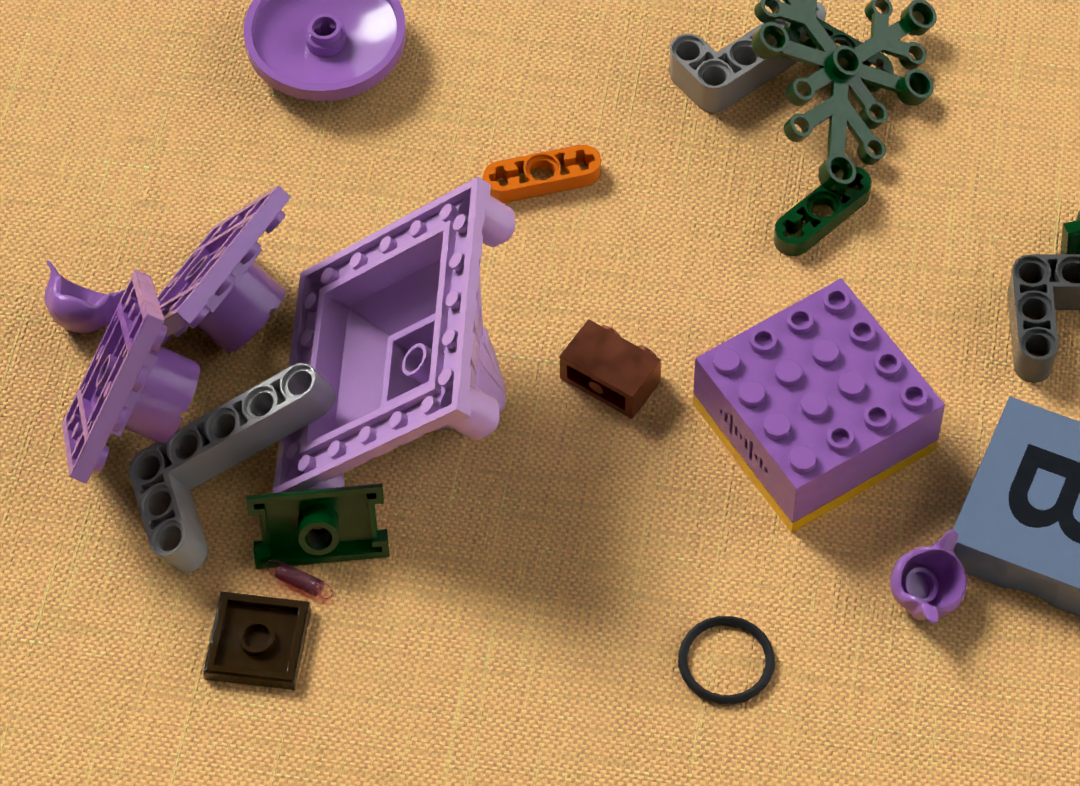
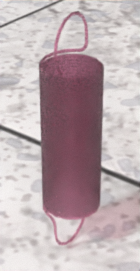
[266,559,333,599]

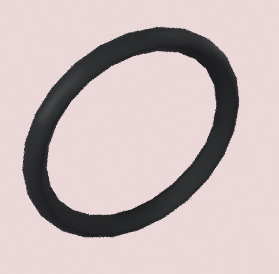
[678,616,775,704]

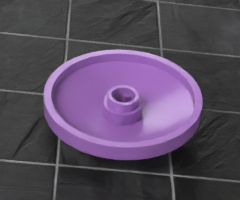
[244,0,406,101]

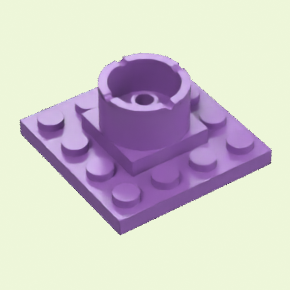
[157,186,291,354]
[62,270,200,484]

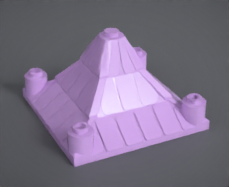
[273,177,515,493]

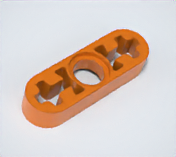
[483,145,601,203]

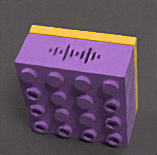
[693,278,945,533]

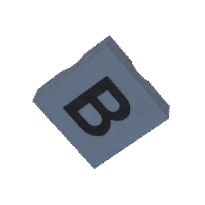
[953,396,1080,617]

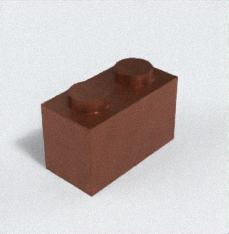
[560,319,661,419]

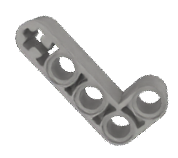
[669,1,826,113]

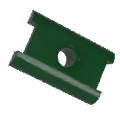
[246,483,390,569]

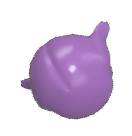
[44,260,125,333]
[890,530,967,623]

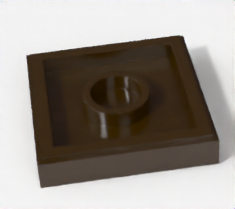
[203,591,311,690]

